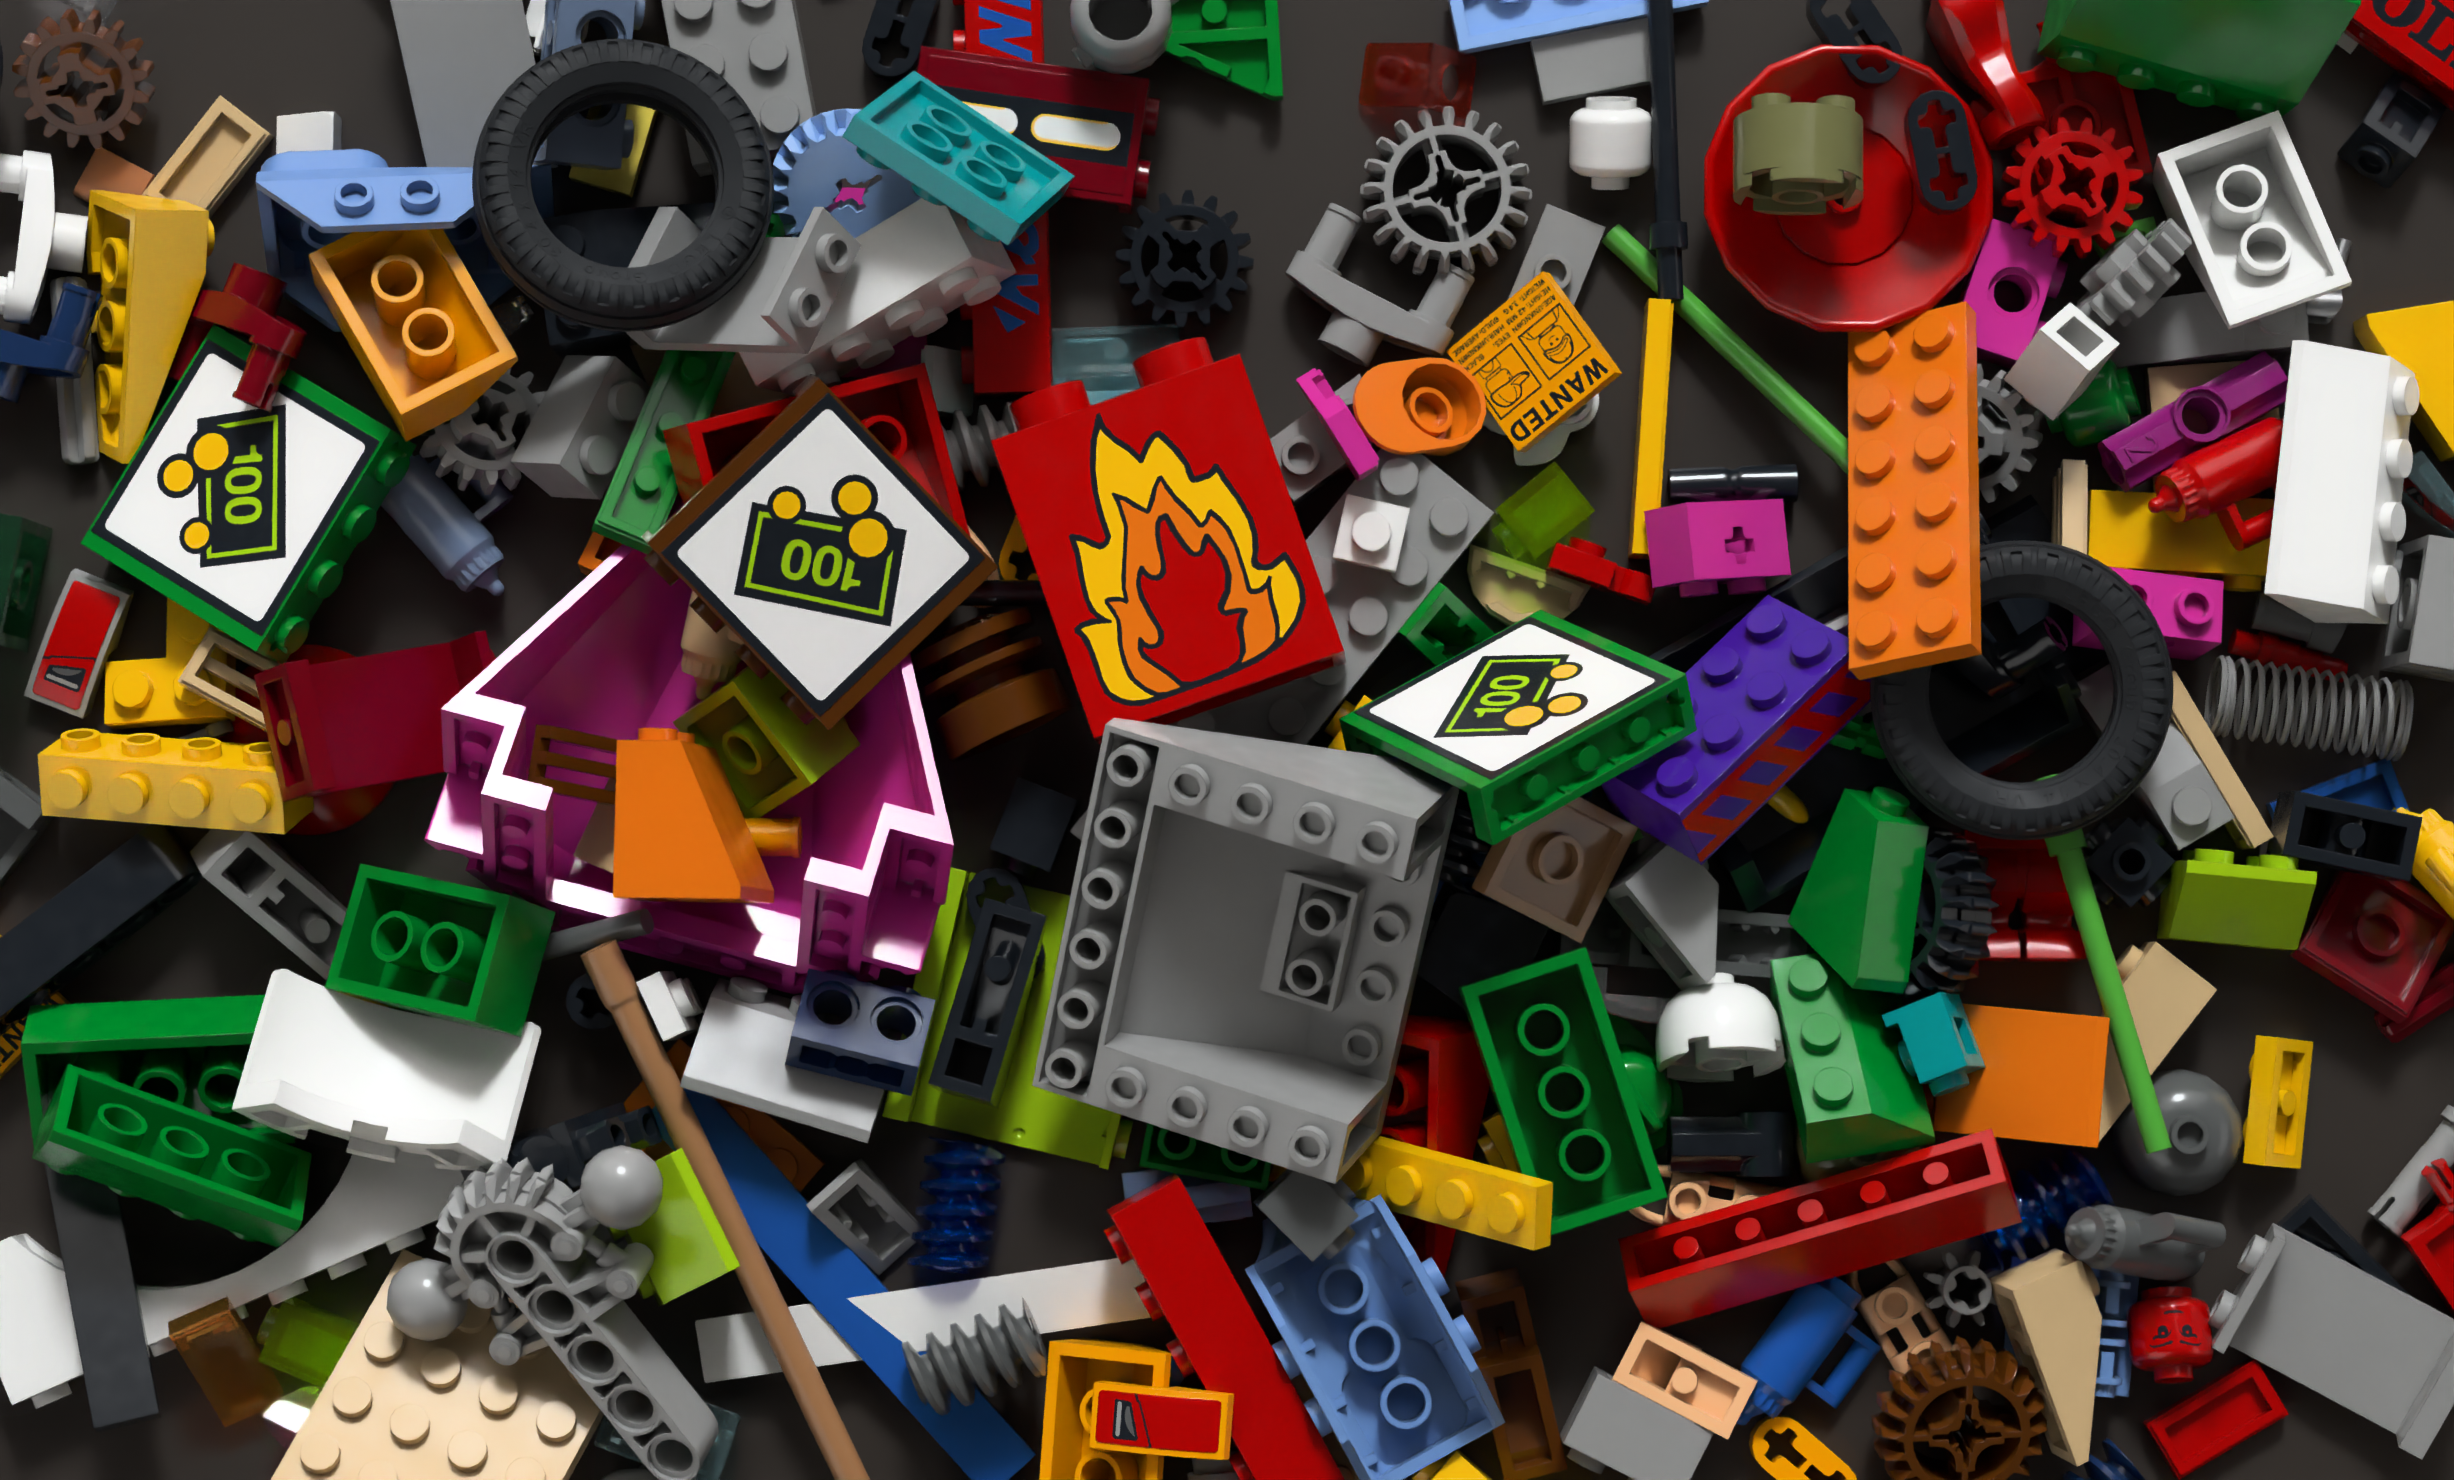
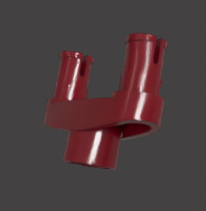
[167,262,307,412]

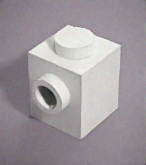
[2004,302,2120,421]

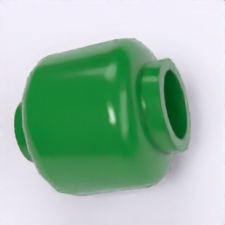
[2045,358,2141,449]

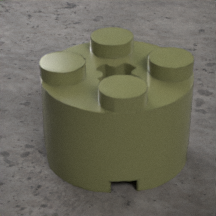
[1733,93,1863,216]

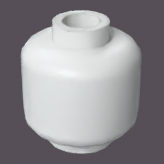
[1569,96,1652,190]

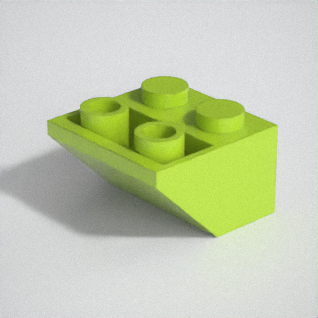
[2157,849,2317,950]

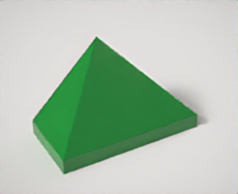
[1395,582,1495,668]

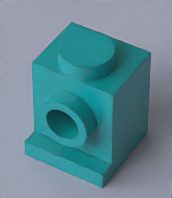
[1882,992,1985,1097]

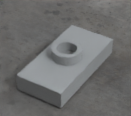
[1508,204,1606,306]

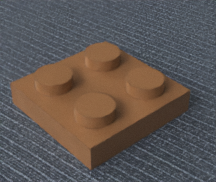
[1471,797,1638,943]

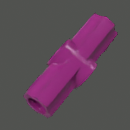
[2097,351,2288,493]

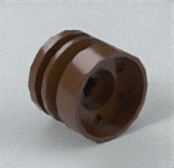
[911,607,1073,762]

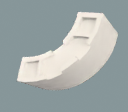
[232,969,541,1170]

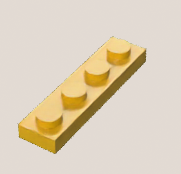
[1340,1136,1553,1251]

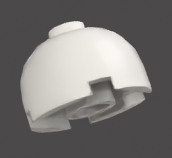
[1655,973,1786,1083]

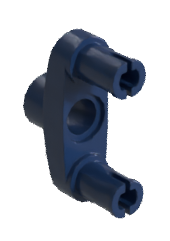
[0,282,103,403]

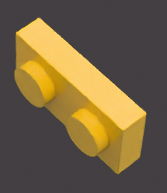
[2243,1035,2313,1169]

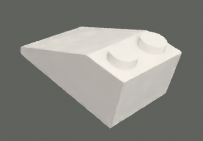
[2151,110,2352,330]

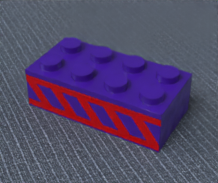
[1601,595,1871,865]

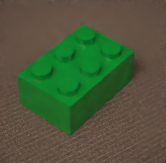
[325,863,556,1037]

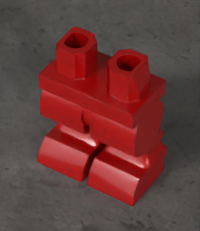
[1959,829,2086,962]

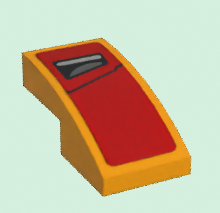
[1089,1381,1234,1460]

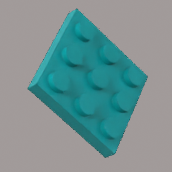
[842,71,1075,246]

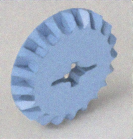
[773,109,921,238]

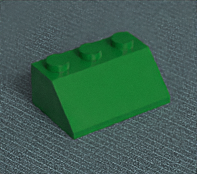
[1770,953,1935,1164]

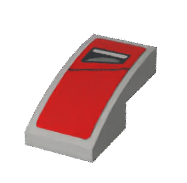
[24,568,134,719]

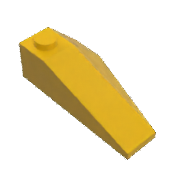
[86,190,215,464]

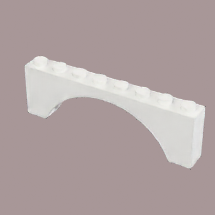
[0,1151,464,1409]

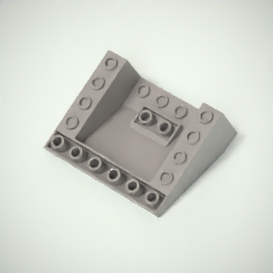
[1032,718,1460,1184]

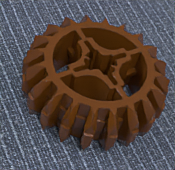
[1871,1336,2048,1480]

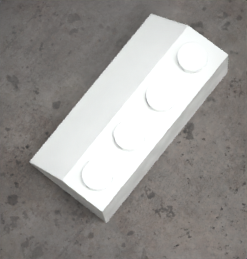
[2264,340,2420,624]

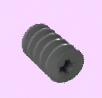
[902,1297,1047,1416]

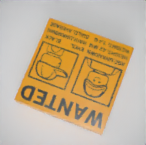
[1447,271,1622,452]

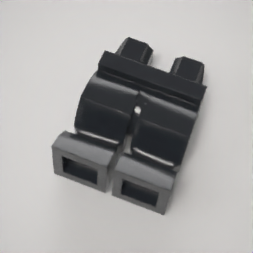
[461,1102,662,1189]

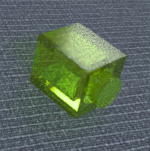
[1492,461,1595,564]
[256,1297,360,1388]

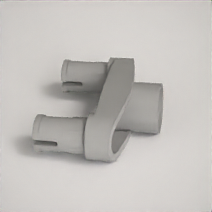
[1285,203,1475,367]

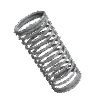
[2204,655,2414,762]

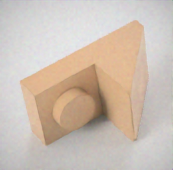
[1612,1321,1758,1440]

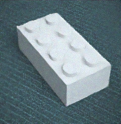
[739,198,1017,396]

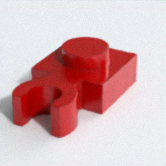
[1545,537,1656,606]

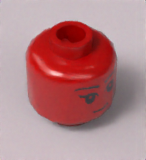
[2126,1286,2214,1384]

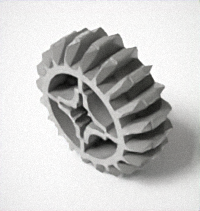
[1360,106,1532,276]

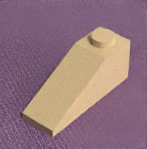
[2099,942,2217,1142]
[1989,1248,2102,1467]

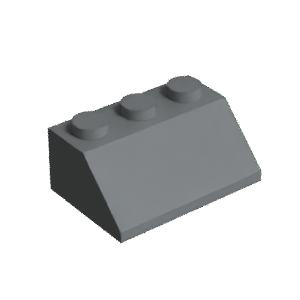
[680,977,902,1143]

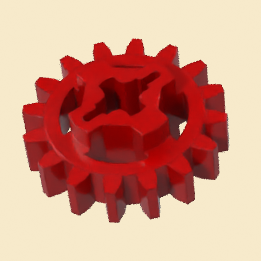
[2001,117,2143,259]

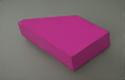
[1296,368,1380,481]

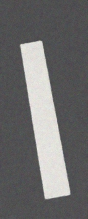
[695,1258,1151,1383]

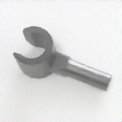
[2306,238,2352,324]

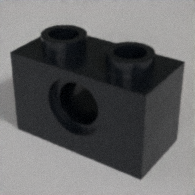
[2266,791,2423,881]

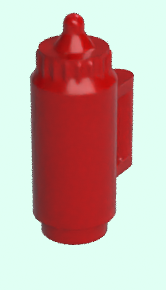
[2148,417,2284,551]

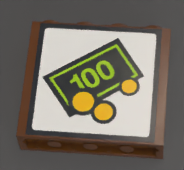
[641,374,998,730]

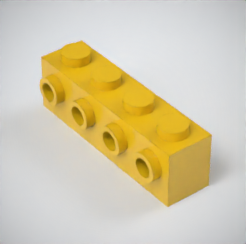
[37,728,314,834]

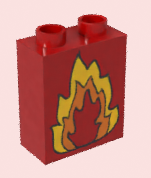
[991,337,1346,746]

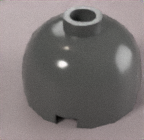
[2112,1069,2243,1197]

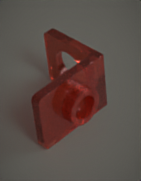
[1359,43,1477,119]

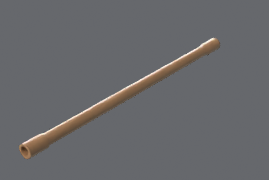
[580,939,870,1480]

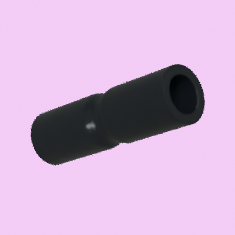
[1667,464,1798,506]

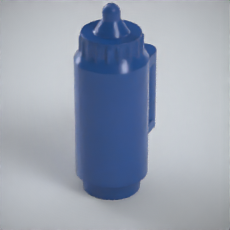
[1737,1277,1882,1425]

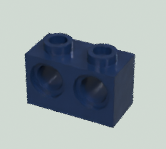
[785,968,936,1096]

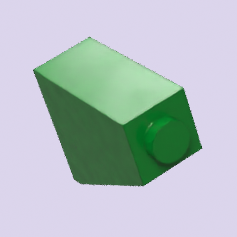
[1787,786,1929,993]

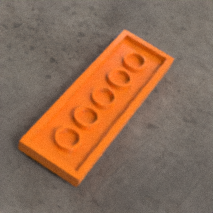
[1848,301,1982,680]

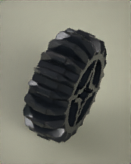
[1889,827,2000,999]

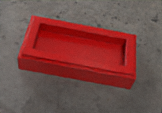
[2142,1357,2289,1480]

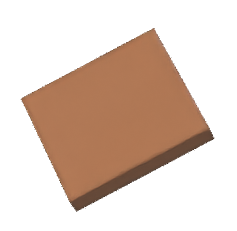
[73,148,155,203]

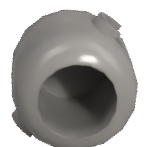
[1070,0,1179,74]

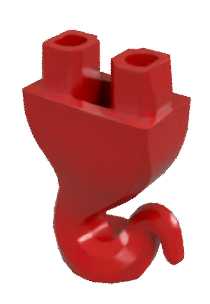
[1925,0,2046,151]

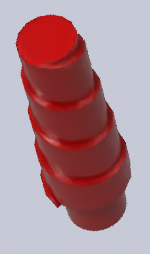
[2228,629,2348,683]

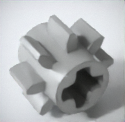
[1923,1249,2002,1328]

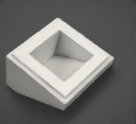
[276,111,342,154]

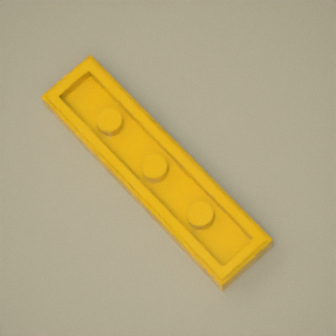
[1628,298,1674,560]

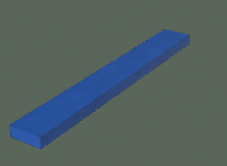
[652,1088,1036,1480]

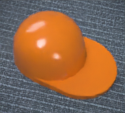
[1353,357,1486,456]

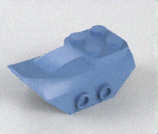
[256,149,554,332]
[1245,1194,1506,1480]

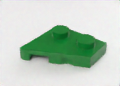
[1163,0,1283,101]

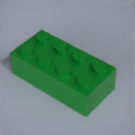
[1458,947,1668,1235]

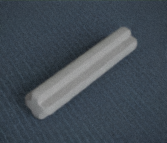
[49,276,99,465]

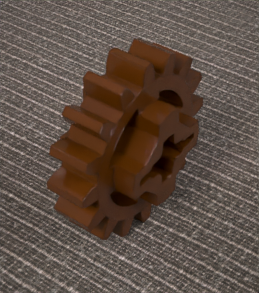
[12,8,156,149]

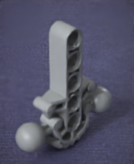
[386,1145,719,1480]

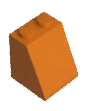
[613,728,774,903]
[1922,1004,2110,1148]

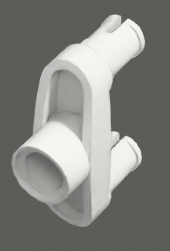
[0,150,88,325]

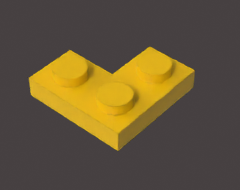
[104,597,236,729]

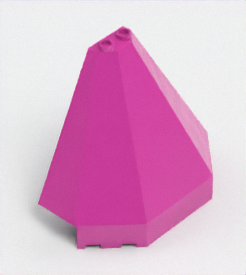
[424,494,954,994]

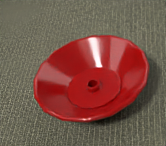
[1704,44,1993,332]

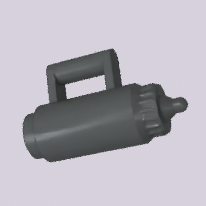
[2065,1204,2226,1283]

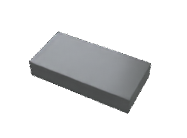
[1530,17,1650,105]

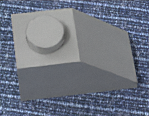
[1604,841,1719,990]

